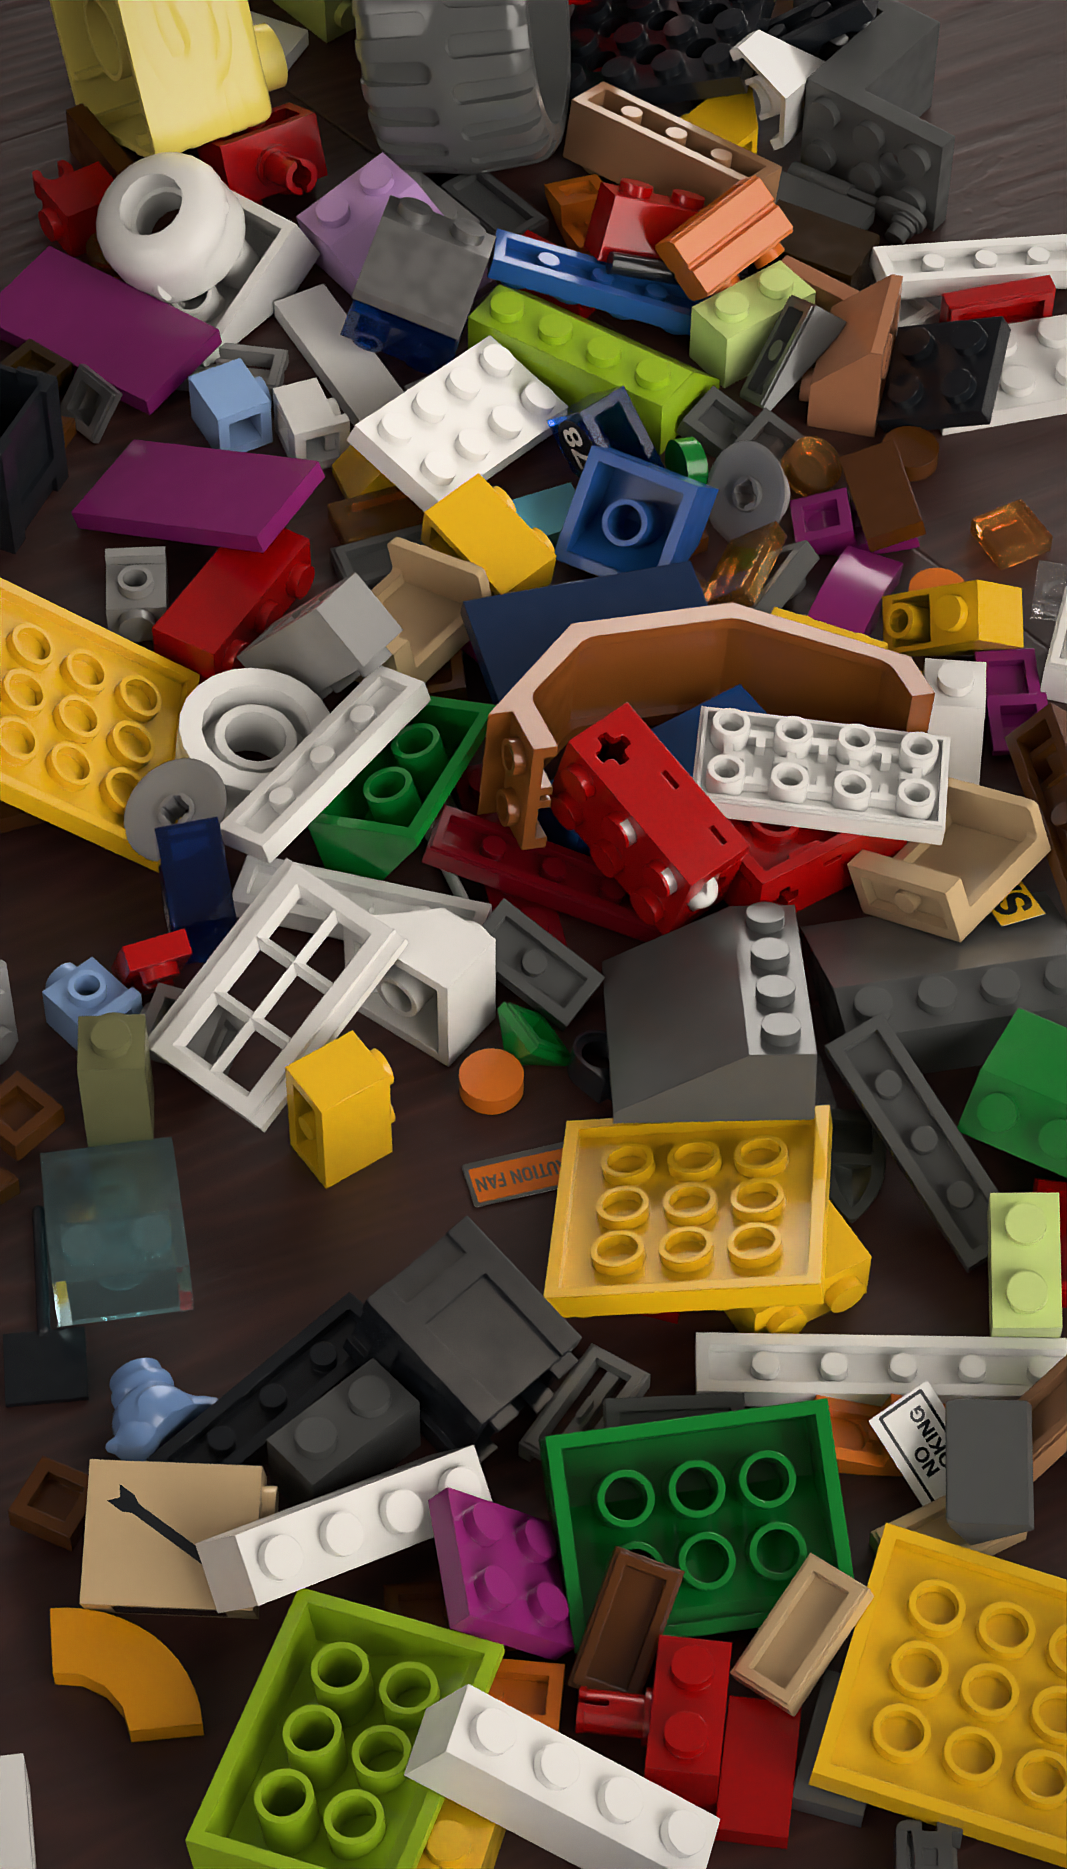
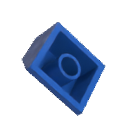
[555,446,719,577]

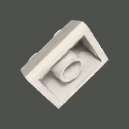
[343,908,496,1067]

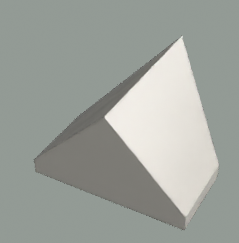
[729,30,826,150]

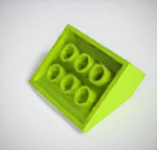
[185,1588,505,1869]

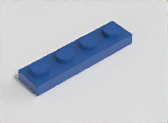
[487,228,711,336]

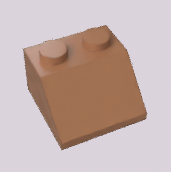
[799,274,903,437]

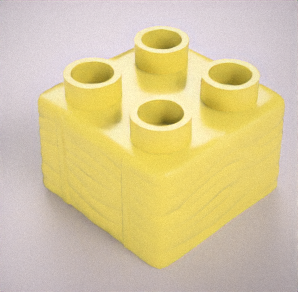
[49,0,288,157]

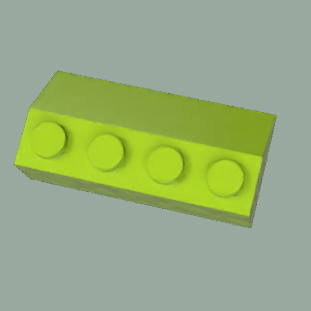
[468,284,720,455]

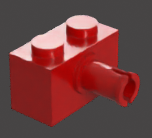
[197,102,328,205]
[583,178,706,262]
[575,1635,732,1816]

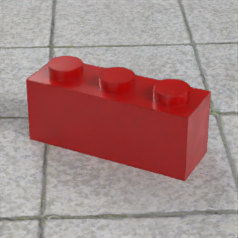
[152,528,315,684]

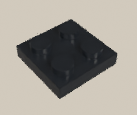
[876,316,1011,434]

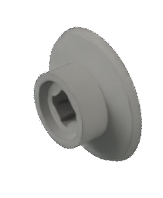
[706,440,790,547]
[124,758,227,862]

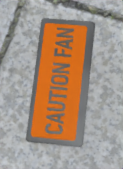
[462,1142,564,1207]

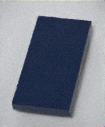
[460,561,708,705]

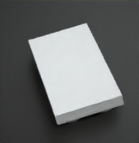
[693,706,951,845]

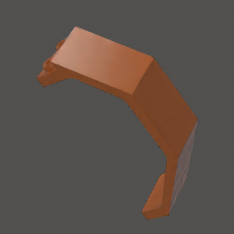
[477,602,935,850]

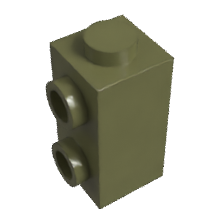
[77,1012,154,1148]

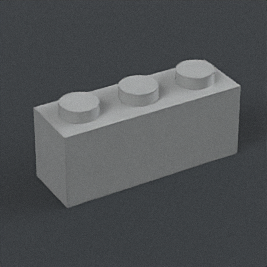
[237,572,403,700]

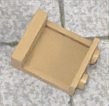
[354,536,492,683]
[847,777,1051,943]

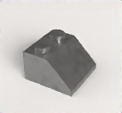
[351,195,496,340]

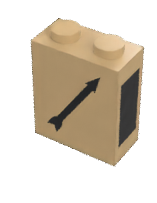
[79,1459,279,1619]

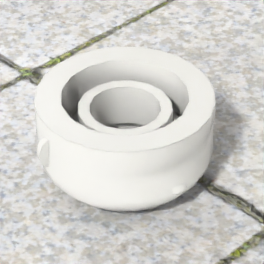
[96,152,246,302]
[175,668,330,820]

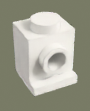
[273,377,351,469]

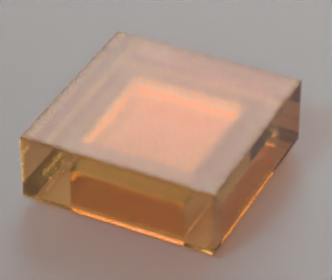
[970,499,1053,570]

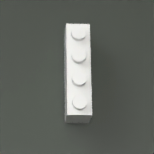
[195,1445,493,1613]
[404,1684,720,1869]

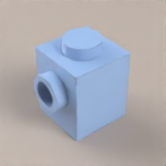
[188,358,273,452]

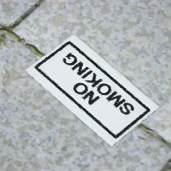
[868,1380,946,1506]

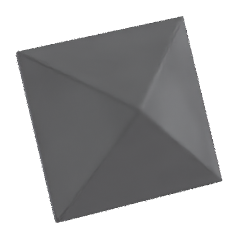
[60,364,122,443]

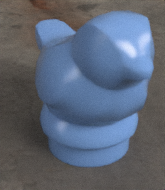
[105,1358,218,1461]

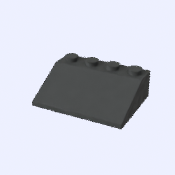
[799,891,1067,1086]
[602,902,817,1124]

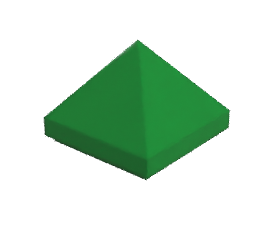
[498,1002,571,1066]

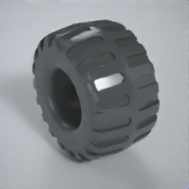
[351,0,571,174]

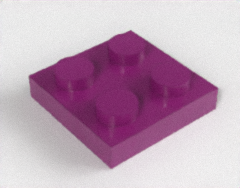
[428,1487,575,1661]

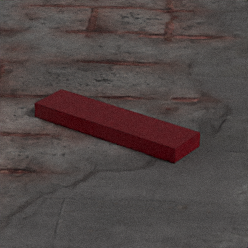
[422,804,662,942]

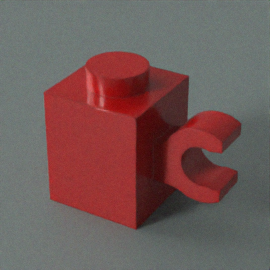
[32,159,114,257]

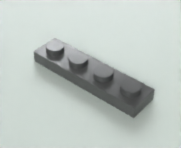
[825,1012,999,1273]

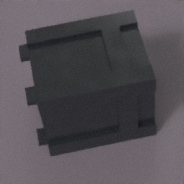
[0,364,69,554]
[342,1216,582,1463]

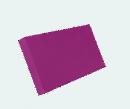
[0,246,222,415]
[71,439,325,553]

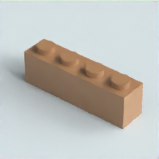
[563,81,782,206]

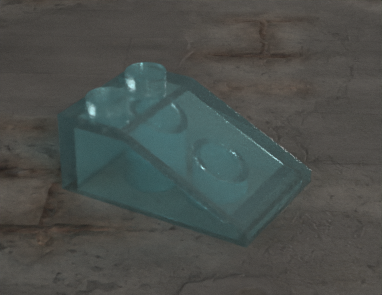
[40,1137,194,1327]

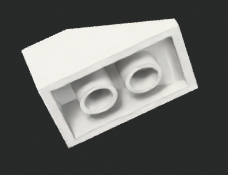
[165,190,320,367]

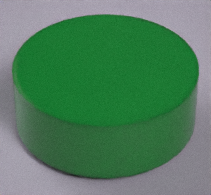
[665,436,708,484]

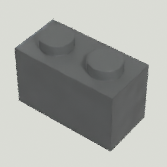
[266,1358,421,1506]

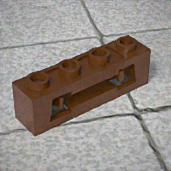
[1004,702,1067,915]

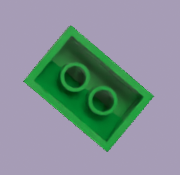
[308,696,496,881]
[957,1008,1067,1178]

